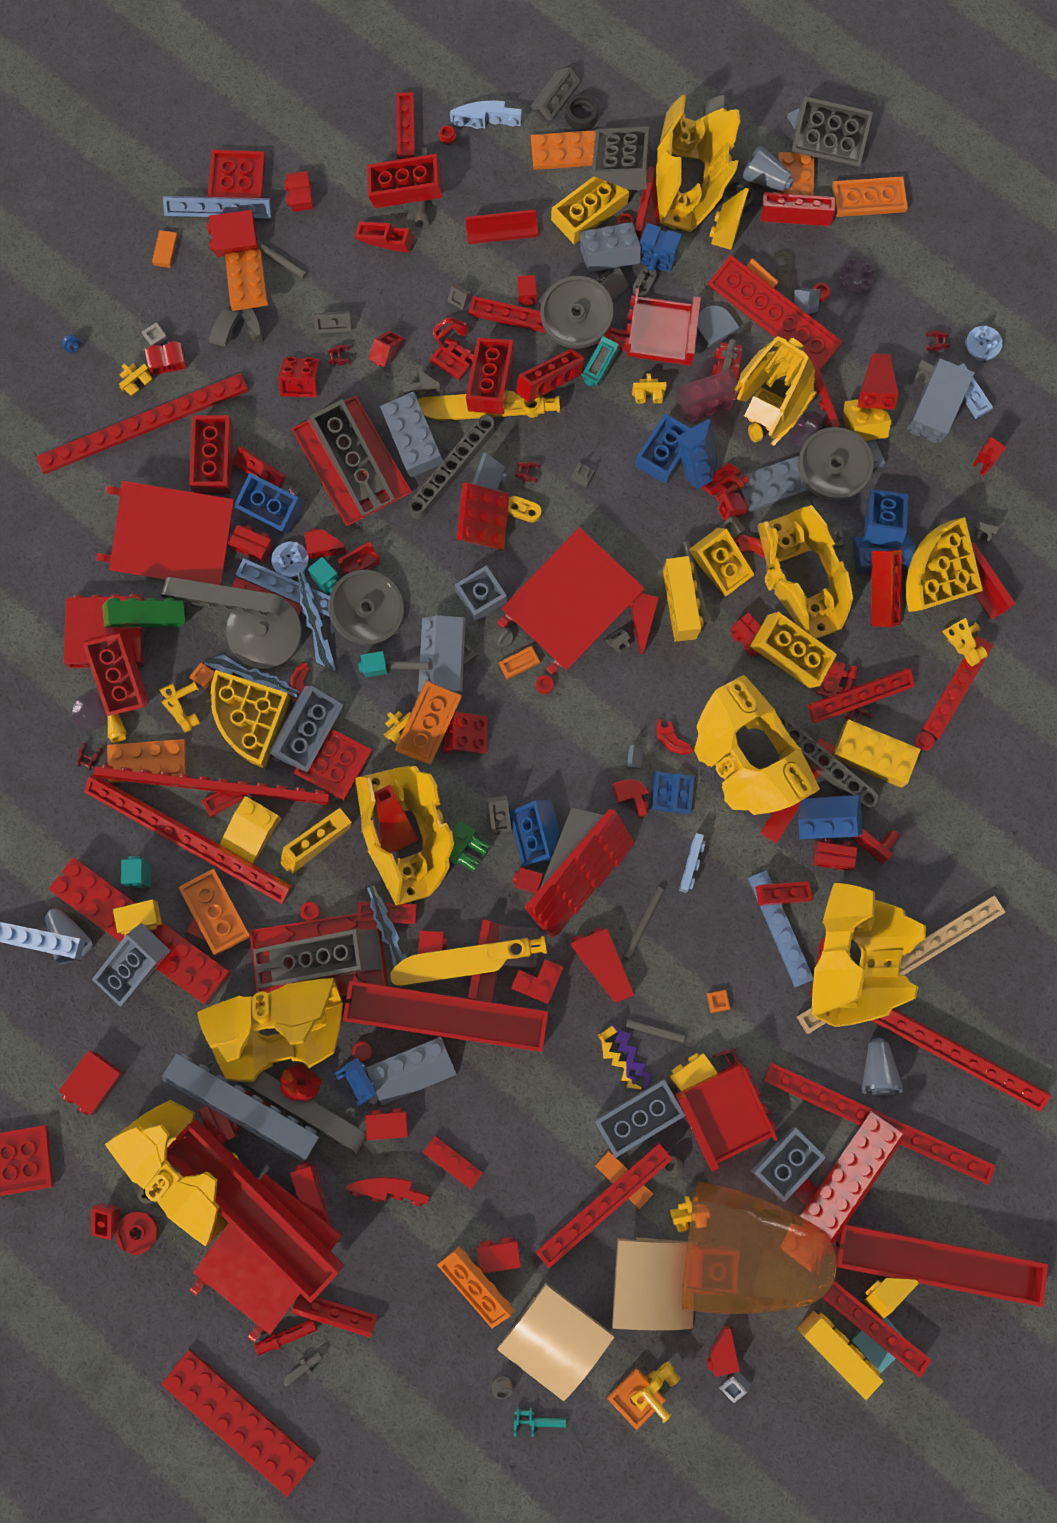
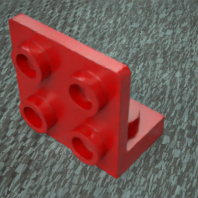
[278,356,320,398]
[442,712,488,754]

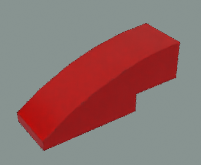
[354,222,414,253]

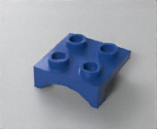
[335,1058,377,1105]

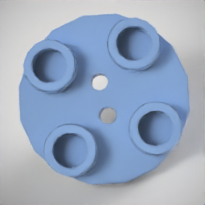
[965,325,1002,361]
[271,541,309,578]

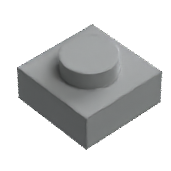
[141,323,168,346]

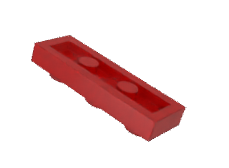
[232,446,286,488]
[755,881,813,906]
[357,902,417,924]
[423,1135,483,1190]

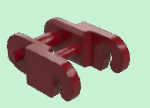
[925,331,950,351]
[327,345,352,366]
[515,461,541,483]
[844,708,874,724]
[76,743,102,770]
[712,1047,742,1072]

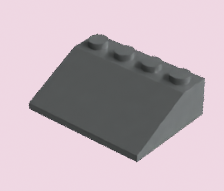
[791,96,873,167]
[592,127,650,190]

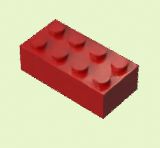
[367,154,443,209]
[466,338,515,414]
[189,415,234,494]
[82,630,149,716]

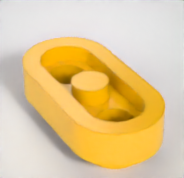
[508,496,541,523]

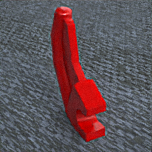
[733,534,765,559]
[289,662,309,704]
[656,719,693,755]

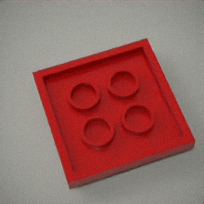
[208,150,266,198]
[457,483,510,550]
[294,729,373,801]
[0,1125,54,1196]

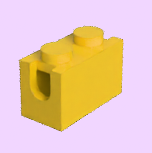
[113,899,162,936]
[669,1053,717,1091]

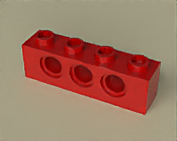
[516,348,584,403]

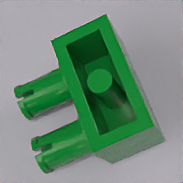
[449,820,491,872]

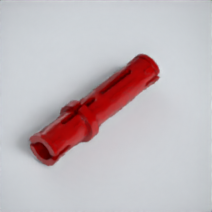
[254,1319,318,1356]

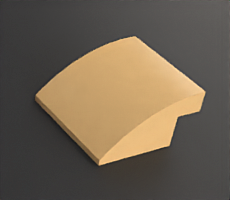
[612,1237,697,1330]
[497,1283,614,1401]

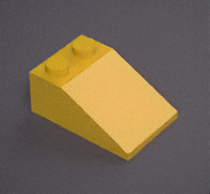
[709,188,749,250]
[689,528,754,597]
[220,796,282,864]

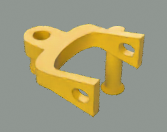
[942,618,987,666]
[159,681,200,733]
[630,1361,680,1423]

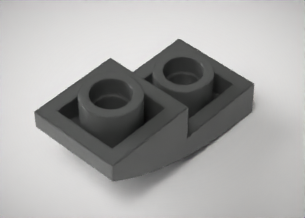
[242,308,263,344]
[209,309,240,346]

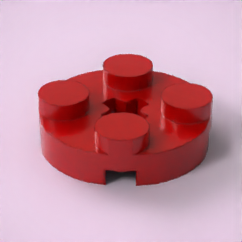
[279,1064,321,1103]
[115,1211,158,1255]

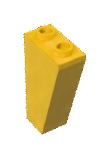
[281,808,352,874]

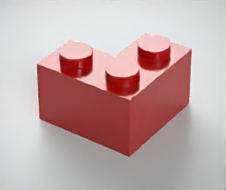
[511,959,563,1005]

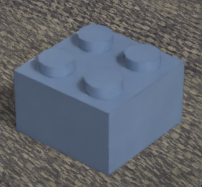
[455,565,507,622]

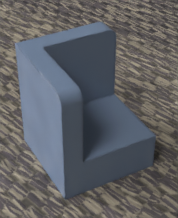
[794,288,820,314]

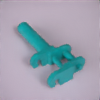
[514,1407,566,1437]

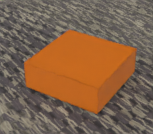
[190,663,215,689]
[706,990,730,1013]

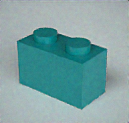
[308,557,339,596]
[121,856,151,888]

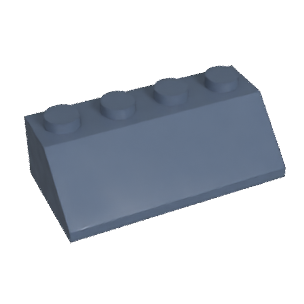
[472,453,507,492]
[418,615,466,693]
[268,686,343,772]
[366,1037,457,1105]

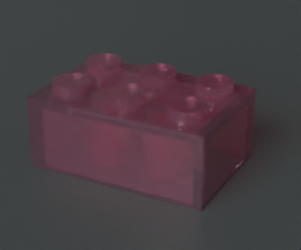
[676,369,740,421]

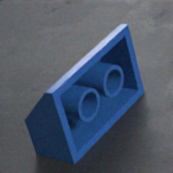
[677,419,718,489]
[853,535,916,573]
[798,795,863,839]
[509,799,561,867]

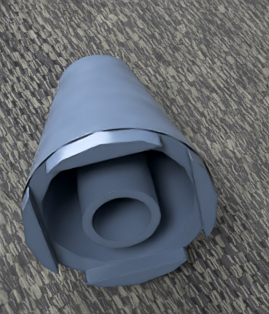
[743,146,794,191]
[45,908,93,964]
[862,1038,903,1095]

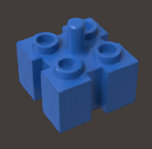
[640,223,682,272]

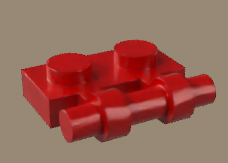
[430,337,474,381]
[701,463,749,502]
[816,660,858,698]

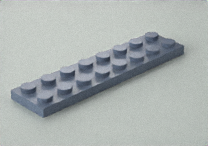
[739,440,886,512]

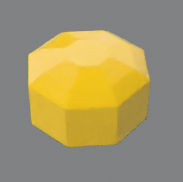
[748,423,763,443]

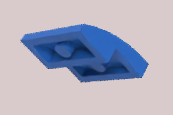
[649,771,695,814]

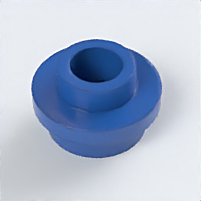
[63,335,81,353]

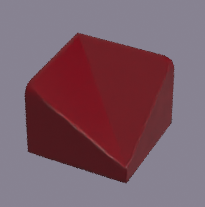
[793,1178,818,1206]

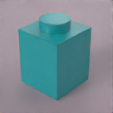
[358,651,388,678]

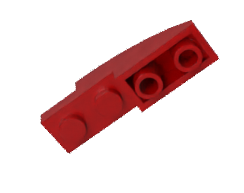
[346,1177,430,1207]

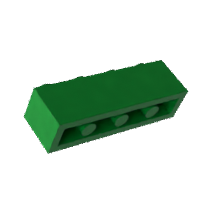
[102,598,185,628]

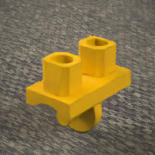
[119,363,153,397]
[632,373,666,404]
[383,711,411,744]
[670,1196,710,1232]

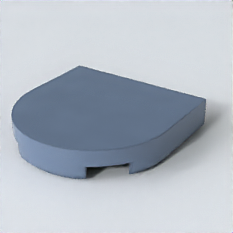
[697,306,740,348]

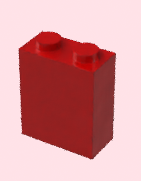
[207,210,259,257]
[59,1050,125,1115]

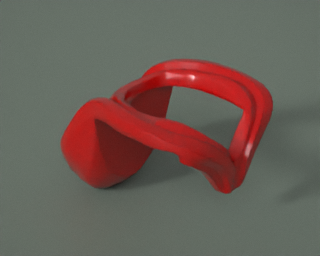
[433,317,469,345]

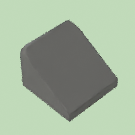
[705,95,724,116]

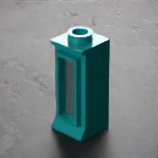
[581,336,620,387]

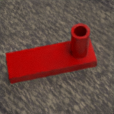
[850,829,900,864]

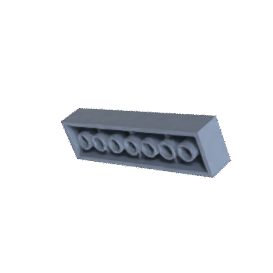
[162,1053,319,1162]

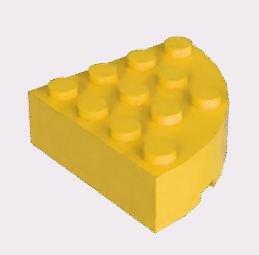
[906,517,983,612]
[211,670,291,769]

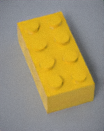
[551,176,629,244]
[663,556,703,642]
[750,612,837,688]
[832,720,921,788]
[797,1311,883,1400]

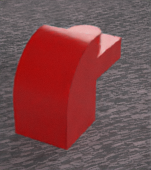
[612,779,649,818]

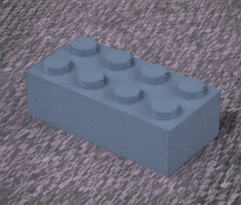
[380,391,443,477]
[92,923,170,1007]
[594,1079,685,1158]

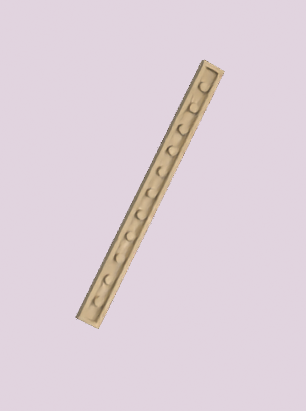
[797,896,1005,1034]

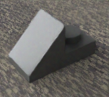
[402,370,441,398]
[488,796,511,834]

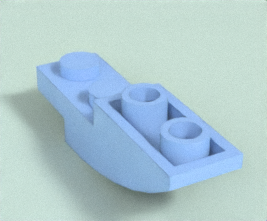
[450,101,521,129]

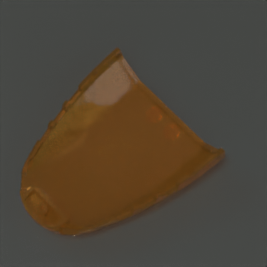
[682,1181,837,1314]

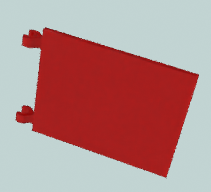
[96,481,234,585]
[497,527,645,675]
[189,1174,342,1342]

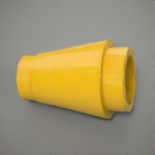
[107,714,127,743]

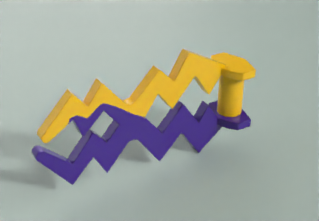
[598,1023,652,1090]

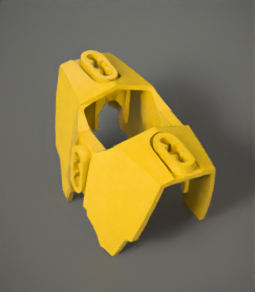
[656,95,741,232]
[734,336,817,446]
[757,505,853,639]
[694,675,820,815]
[355,766,454,905]
[812,883,926,1027]
[197,978,343,1082]
[105,1100,239,1246]

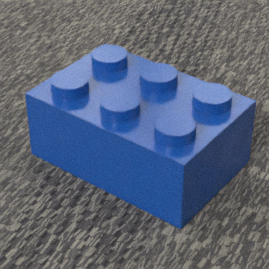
[635,413,691,484]
[233,473,305,534]
[864,489,908,548]

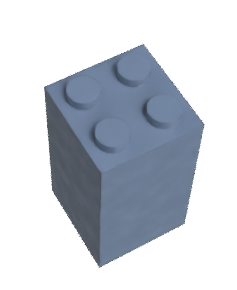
[907,359,975,443]

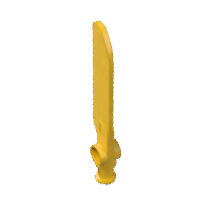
[418,391,560,421]
[390,936,547,986]

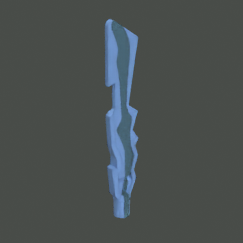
[297,572,335,671]
[204,654,300,698]
[367,885,417,985]

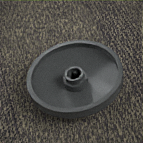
[540,276,613,349]
[798,427,874,500]
[328,570,404,645]
[226,600,302,669]

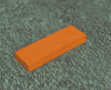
[595,1151,653,1209]

